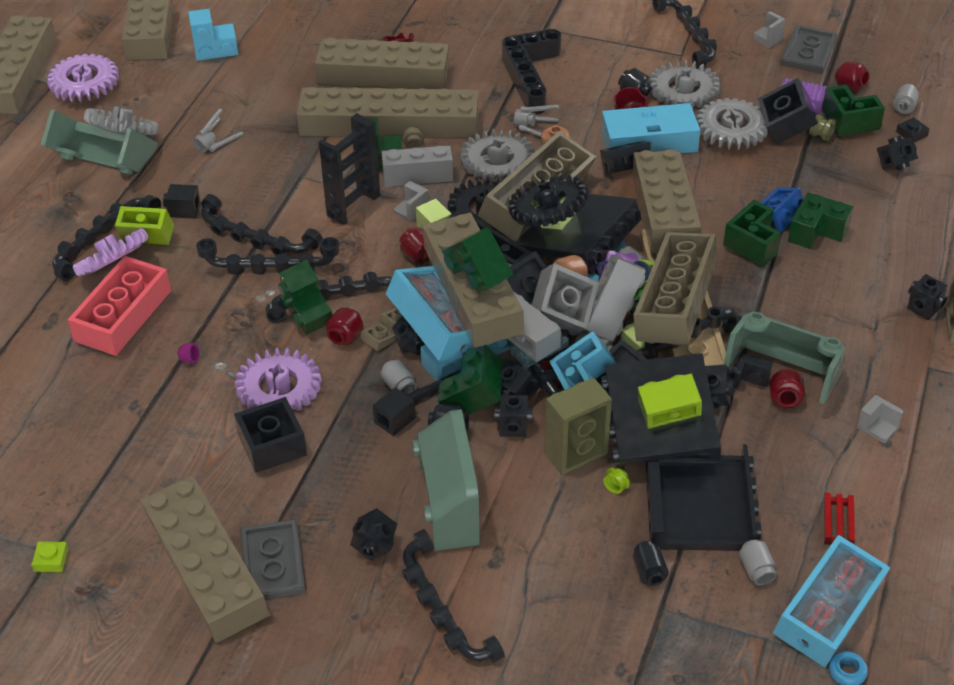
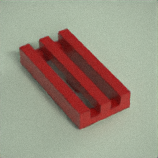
[824,492,855,544]

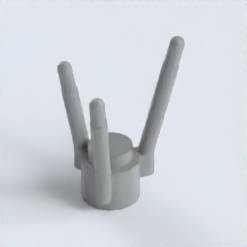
[514,105,559,138]
[192,108,243,153]

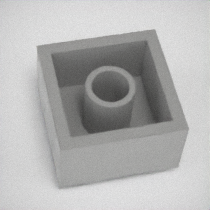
[532,263,599,336]

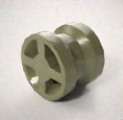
[809,114,836,141]

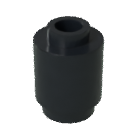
[633,541,669,586]

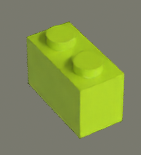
[115,206,174,245]
[638,373,702,429]

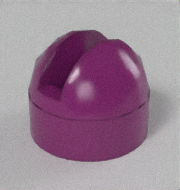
[177,343,200,364]

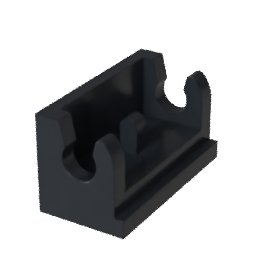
[600,141,651,175]

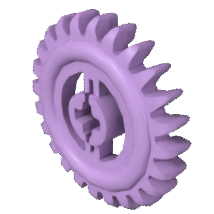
[47,54,119,103]
[73,228,148,276]
[235,347,322,411]

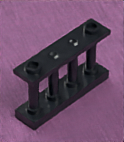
[319,113,380,225]

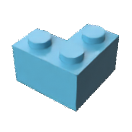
[188,9,238,61]
[549,331,617,390]

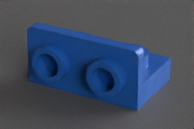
[761,187,804,232]

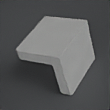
[753,11,785,48]
[394,181,429,222]
[857,395,903,443]

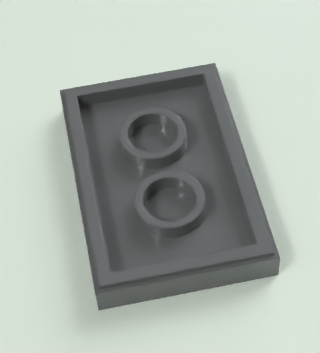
[781,25,838,74]
[240,519,306,600]

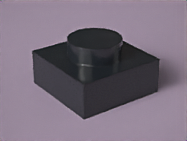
[896,117,929,143]

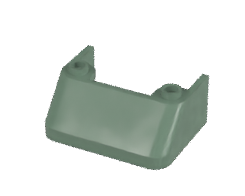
[41,110,158,176]
[724,312,845,404]
[412,409,480,551]

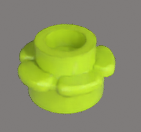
[603,468,630,494]

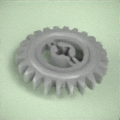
[650,60,720,109]
[696,98,768,150]
[83,106,158,136]
[460,129,535,182]

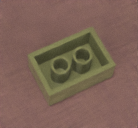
[544,377,612,475]

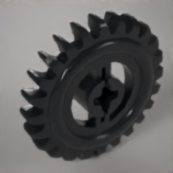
[508,173,589,227]
[447,177,499,231]

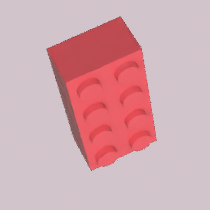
[67,256,171,356]

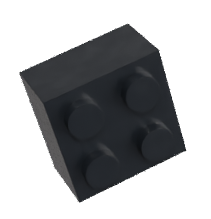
[758,78,819,144]
[234,397,307,473]

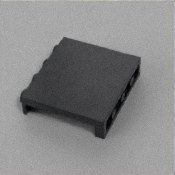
[516,194,642,275]
[601,353,721,471]
[645,444,762,551]

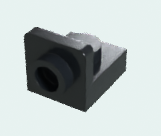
[731,354,773,390]

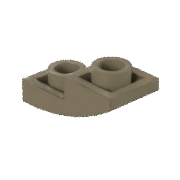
[360,307,402,351]

